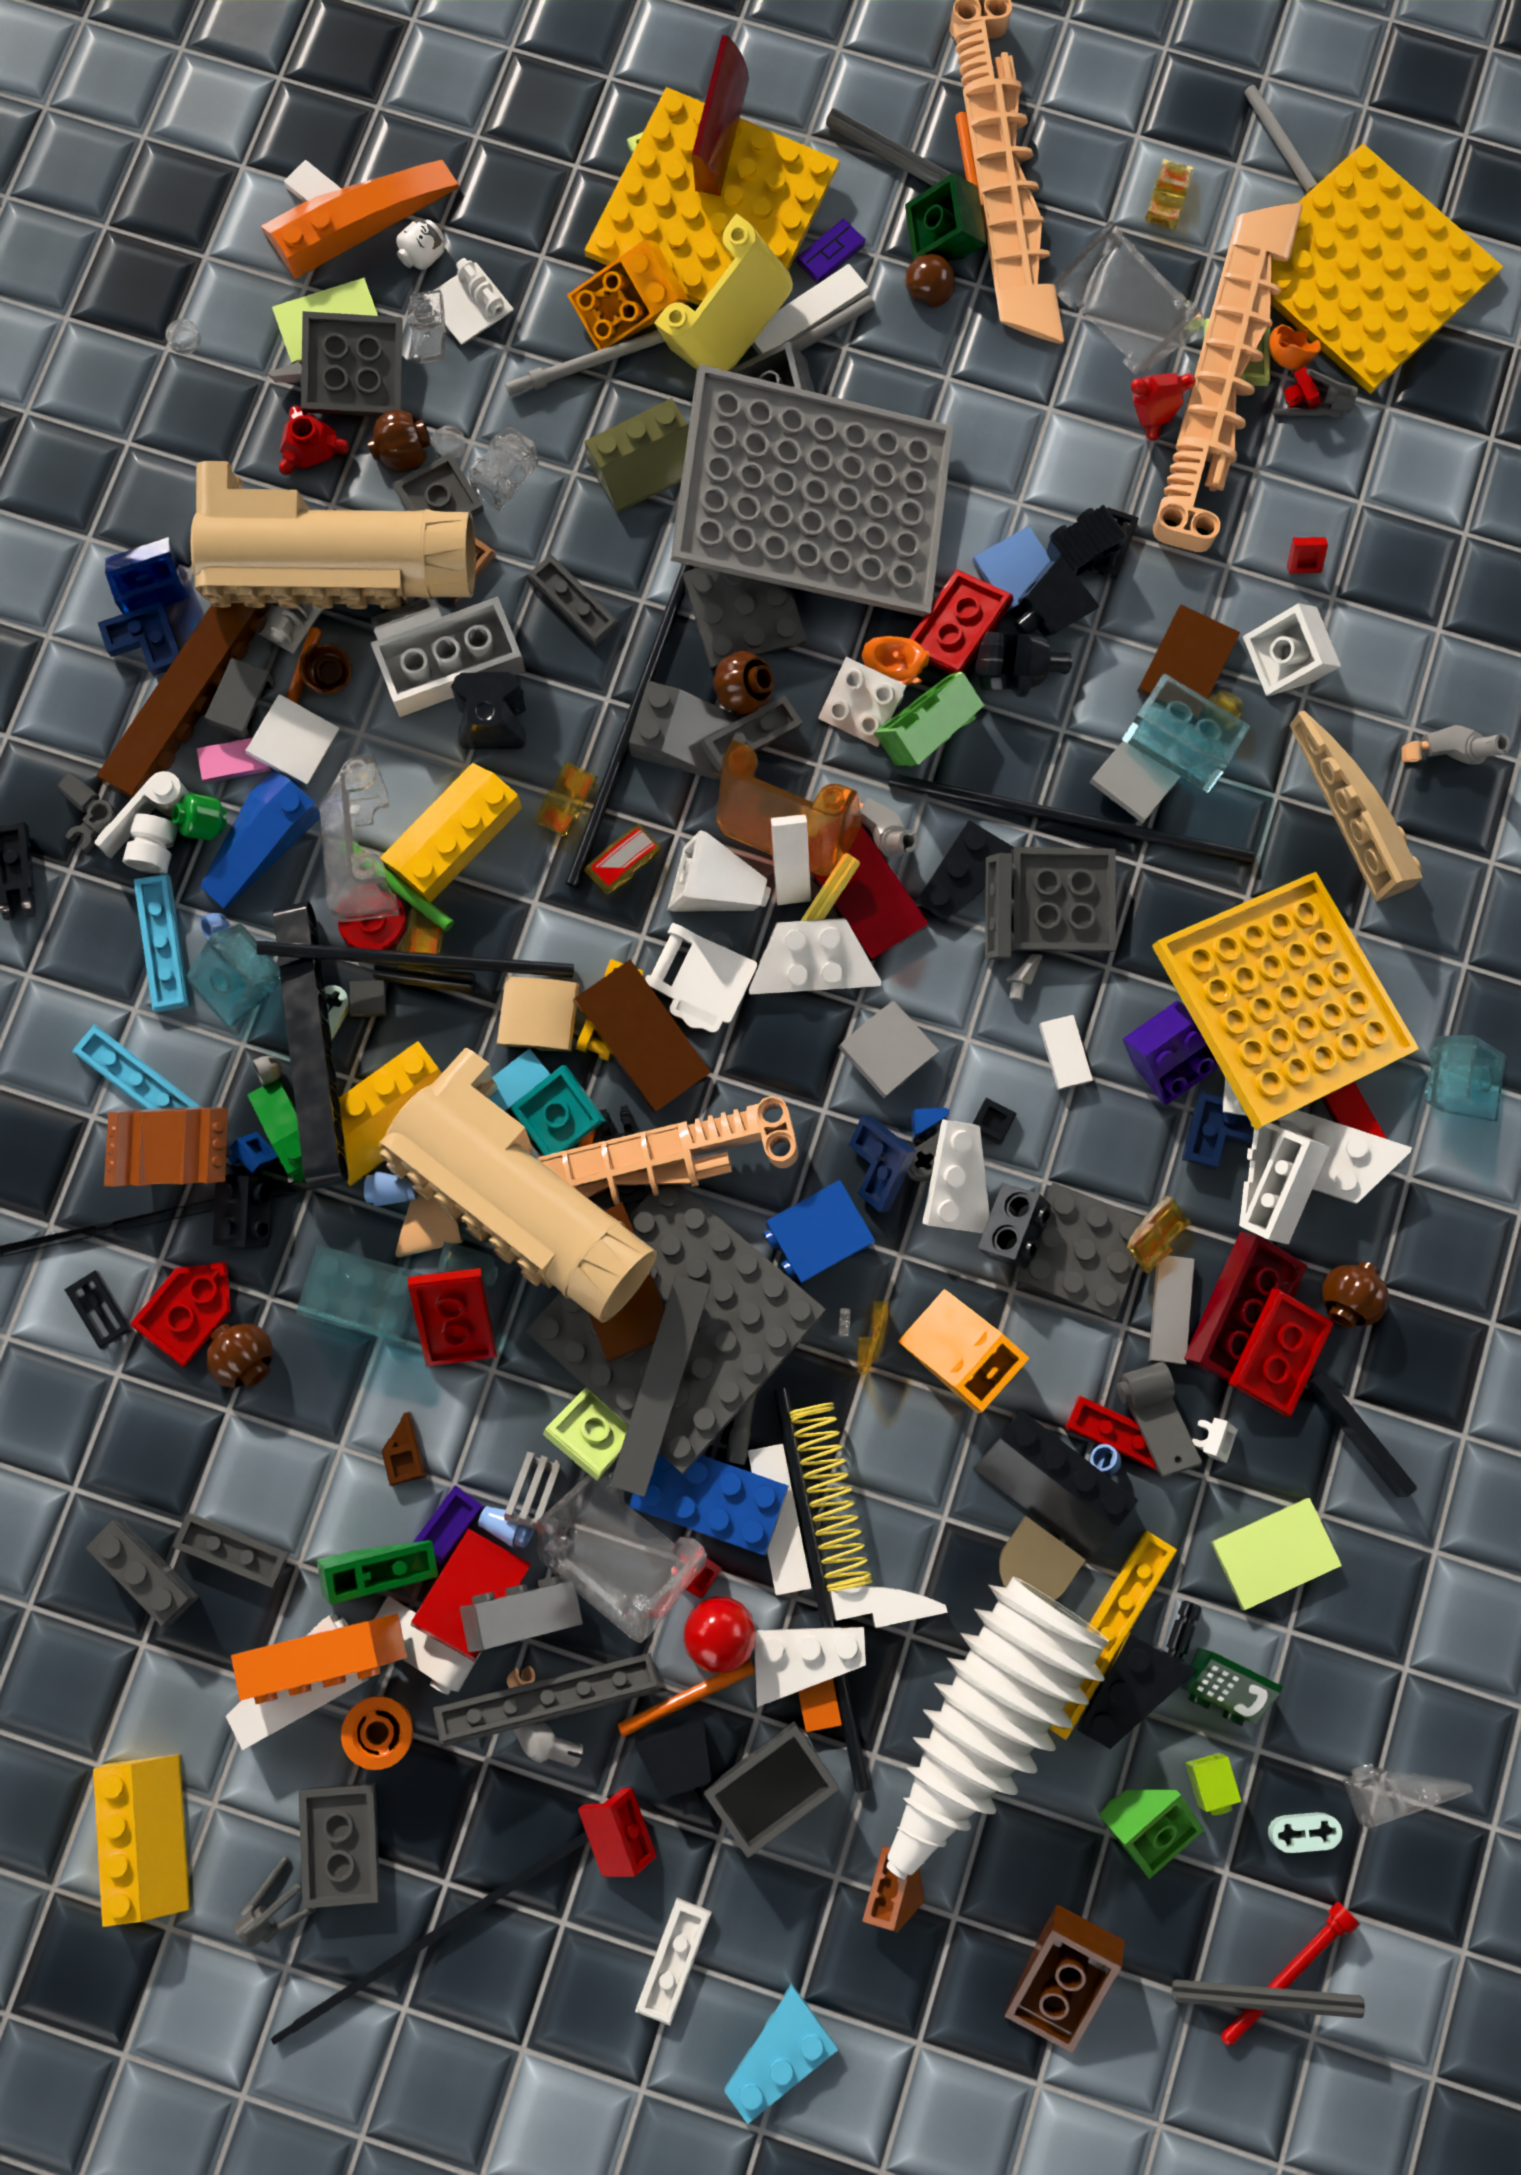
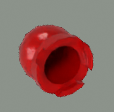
[683,1596,757,1674]

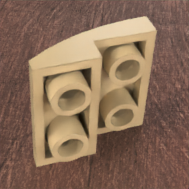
[497,977,579,1052]

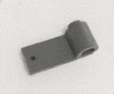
[1117,1362,1202,1479]

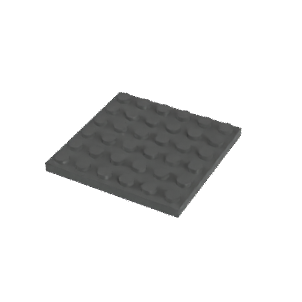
[525,1184,827,1475]

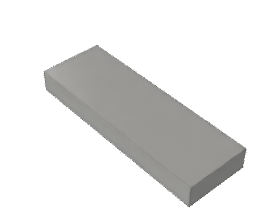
[1148,1255,1194,1365]

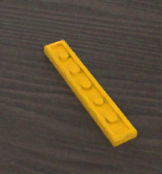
[1049,1530,1177,1740]

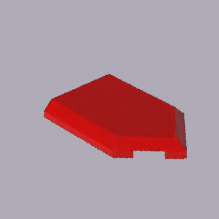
[129,1261,231,1368]

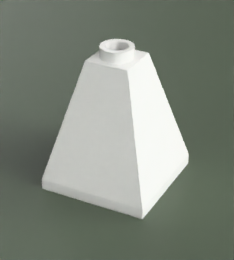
[667,830,771,912]

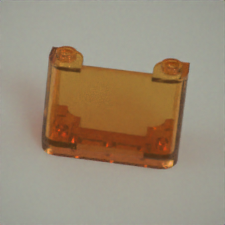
[716,739,863,876]

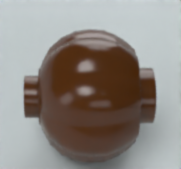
[368,409,432,472]
[713,651,774,716]
[1322,1262,1389,1329]
[206,1323,273,1388]

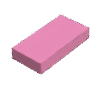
[196,738,271,784]

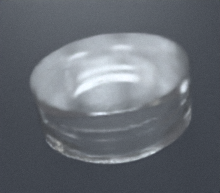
[166,319,201,354]
[432,426,466,460]

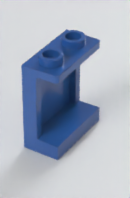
[763,1180,875,1286]

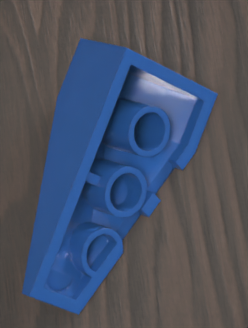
[200,770,323,910]

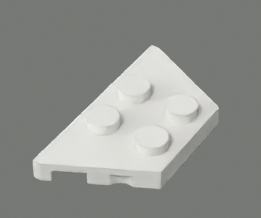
[749,918,881,994]
[1280,1110,1412,1204]

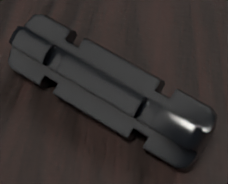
[1166,1601,1202,1661]

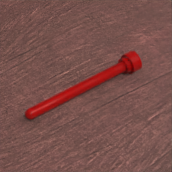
[1221,1901,1361,2046]

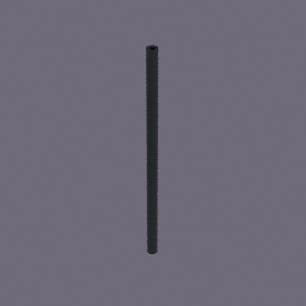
[256,941,574,977]

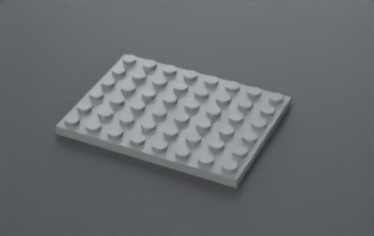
[670,364,954,617]

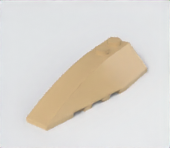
[1290,711,1423,903]

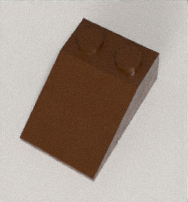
[1004,1904,1125,2053]

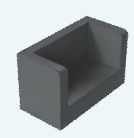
[205,658,275,740]

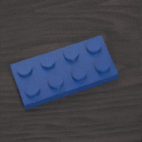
[629,1453,789,1556]

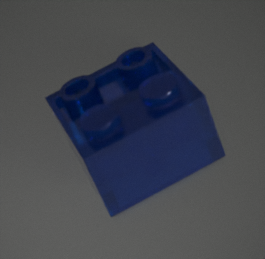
[105,537,190,614]

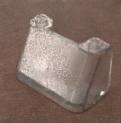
[1054,221,1207,375]
[319,755,399,922]
[537,1471,707,1643]

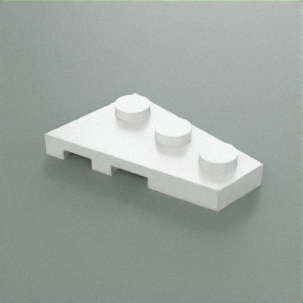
[922,1119,990,1233]
[755,1626,866,1707]

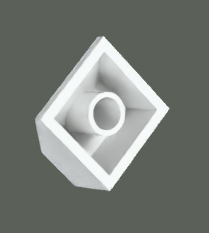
[1242,603,1341,696]

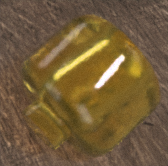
[1206,690,1244,728]

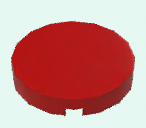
[337,887,407,950]

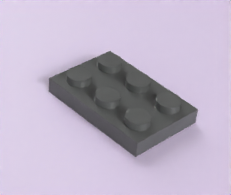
[299,1783,380,1909]

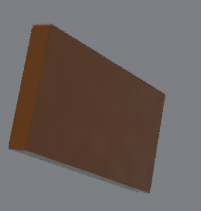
[573,959,711,1113]
[589,1203,665,1362]

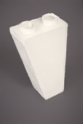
[226,1614,369,1750]

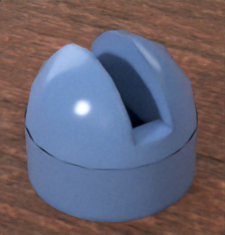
[200,913,230,942]
[1090,1444,1121,1475]

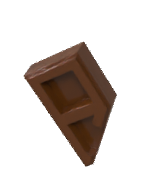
[382,1412,427,1486]

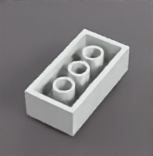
[371,596,525,717]

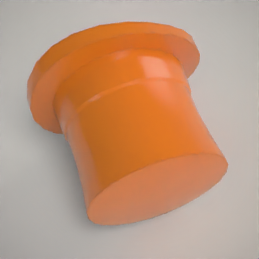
[341,1696,413,1770]

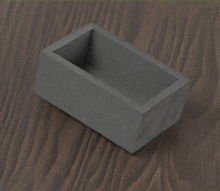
[704,1721,840,1858]

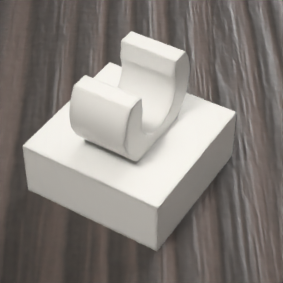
[1192,1417,1238,1463]

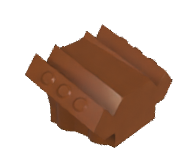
[104,1107,228,1187]

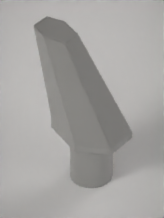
[267,361,302,383]
[1006,954,1043,1001]

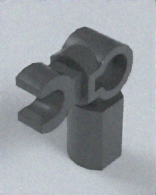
[57,773,119,853]

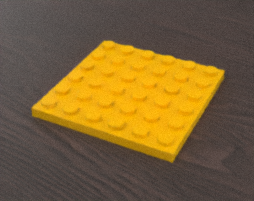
[584,87,839,305]
[1271,143,1503,395]
[1152,872,1419,1131]

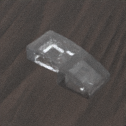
[407,290,446,364]

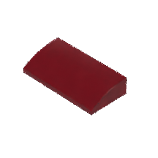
[692,35,749,196]
[1184,1232,1308,1383]

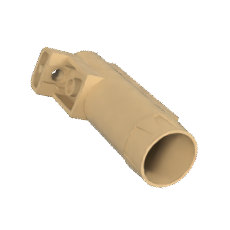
[191,461,476,610]
[379,1048,657,1323]

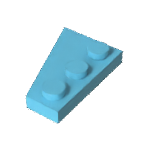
[725,1983,838,2124]

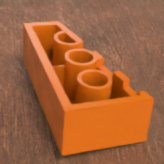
[231,1613,407,1704]

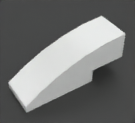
[830,1586,948,1628]

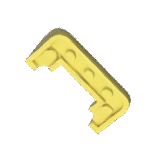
[654,213,793,371]

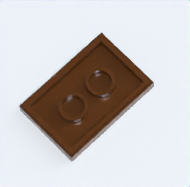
[1137,604,1240,720]

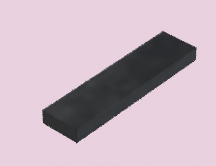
[1306,1373,1417,1497]

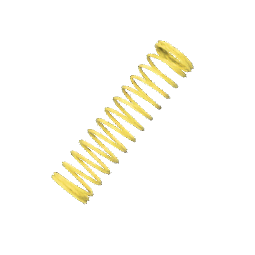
[789,1402,873,1592]

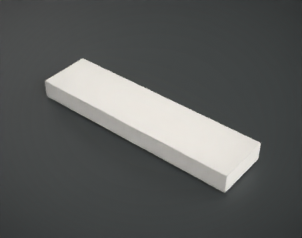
[752,264,868,355]
[748,1444,811,1595]

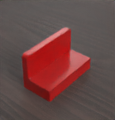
[578,1788,657,1877]

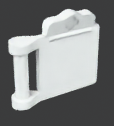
[645,923,757,1033]

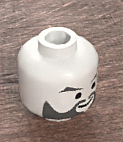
[396,219,445,270]

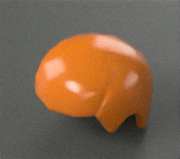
[1268,324,1321,371]

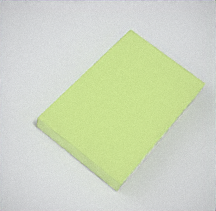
[272,278,378,365]
[1210,1498,1342,1610]

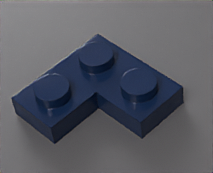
[97,601,180,676]
[1181,1092,1254,1169]
[848,1116,917,1212]

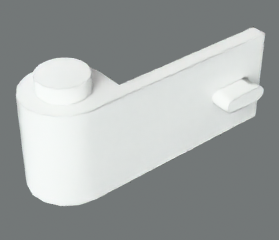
[94,771,189,859]
[375,1596,481,1695]

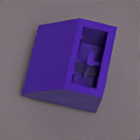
[1122,1000,1219,1105]

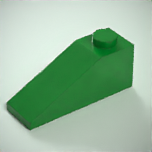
[247,1079,305,1183]
[316,1540,438,1605]

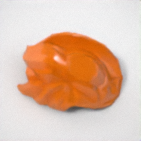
[862,636,930,686]

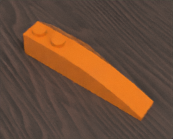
[261,160,459,279]

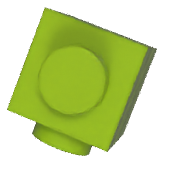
[1185,1753,1242,1815]

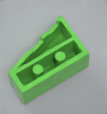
[873,672,985,767]

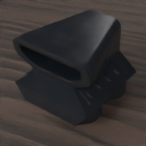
[451,672,526,749]

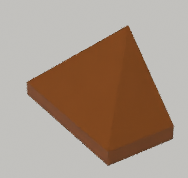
[862,1846,925,1932]

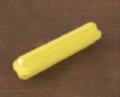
[800,853,860,921]

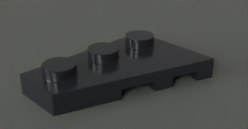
[915,820,1013,923]
[1077,1631,1196,1749]

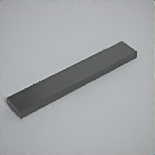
[610,1274,711,1497]
[433,1653,660,1748]

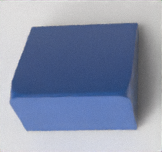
[911,1108,949,1141]

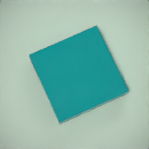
[510,1065,606,1156]

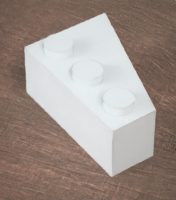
[1239,1122,1330,1244]

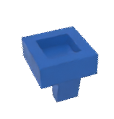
[228,1132,279,1176]

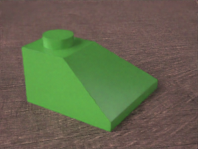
[1098,1790,1204,1879]

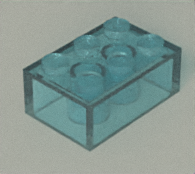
[1122,673,1251,793]
[296,1245,423,1345]

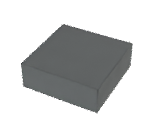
[349,980,386,1018]

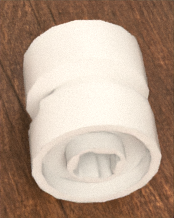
[122,814,178,875]

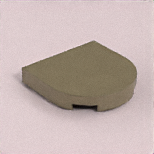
[999,1516,1086,1600]

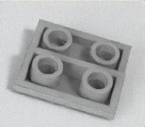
[1089,730,1187,823]
[838,1000,939,1098]

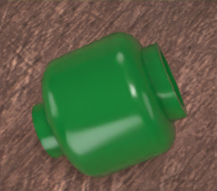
[172,793,227,841]

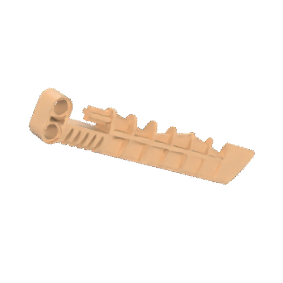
[949,0,1064,344]
[1153,203,1303,552]
[395,1096,799,1258]

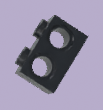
[978,1183,1051,1270]

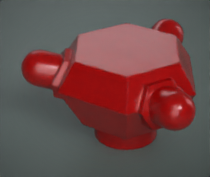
[1131,373,1196,441]
[279,406,350,475]

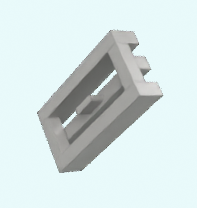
[504,1452,562,1531]

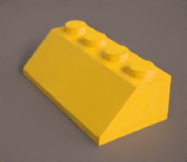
[379,763,522,903]
[339,1041,442,1187]
[93,1754,190,1927]

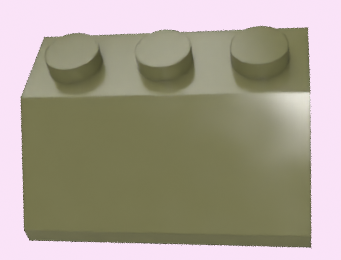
[585,398,689,513]

